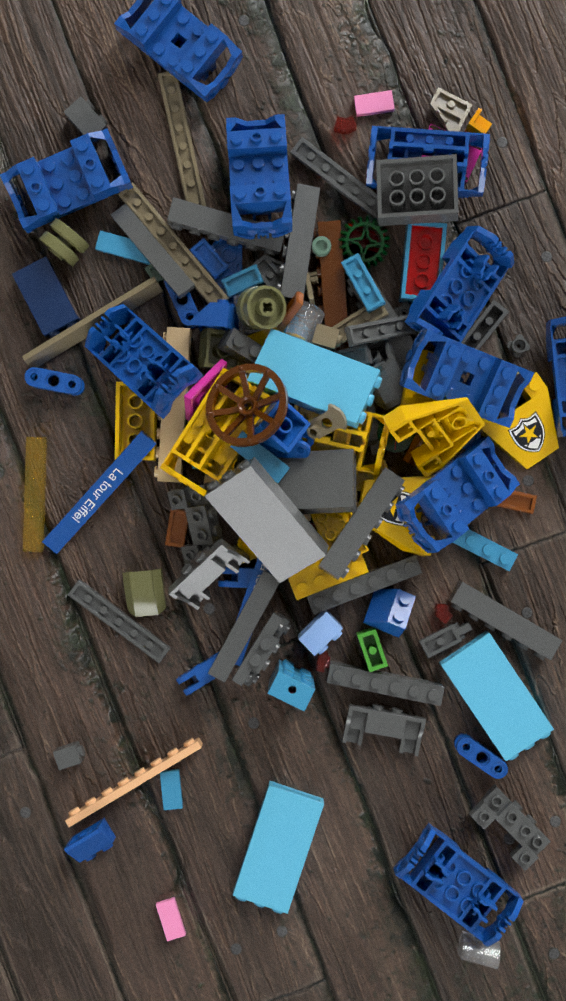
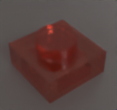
[316,650,330,672]

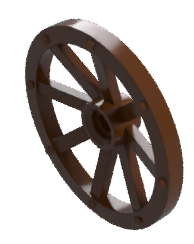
[206,363,288,447]

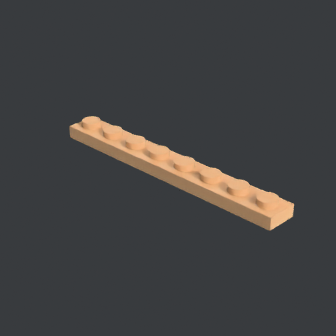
[65,737,203,827]

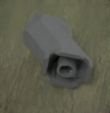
[369,341,404,410]

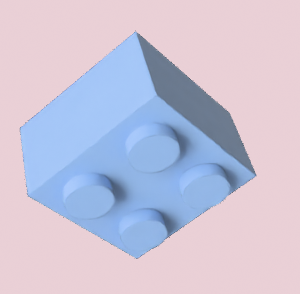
[298,610,343,656]

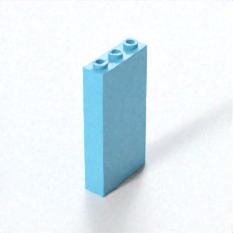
[247,329,383,429]
[439,631,554,761]
[233,780,324,914]

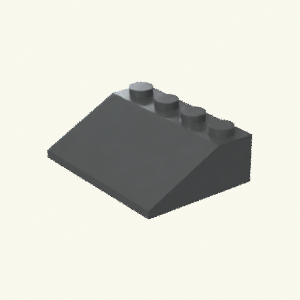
[376,154,458,226]

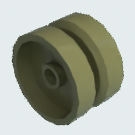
[39,218,90,267]
[236,285,286,330]

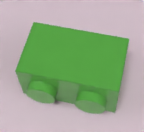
[356,627,388,672]

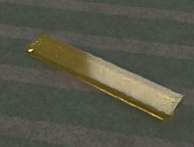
[23,437,47,552]

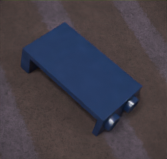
[12,256,81,338]

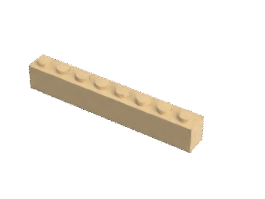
[154,327,192,483]

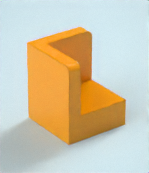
[465,108,492,134]

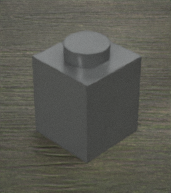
[53,741,85,770]

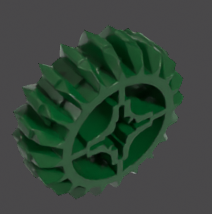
[338,216,390,269]

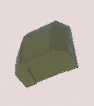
[198,328,245,370]
[123,568,166,617]

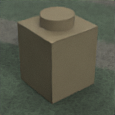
[312,323,343,352]

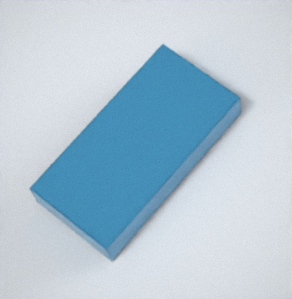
[221,264,265,298]
[160,769,183,810]

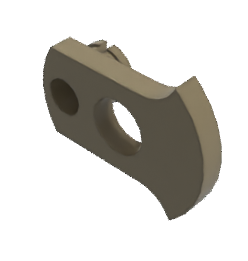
[306,271,318,311]
[307,404,347,439]

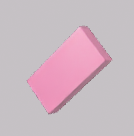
[354,90,395,117]
[156,897,186,941]

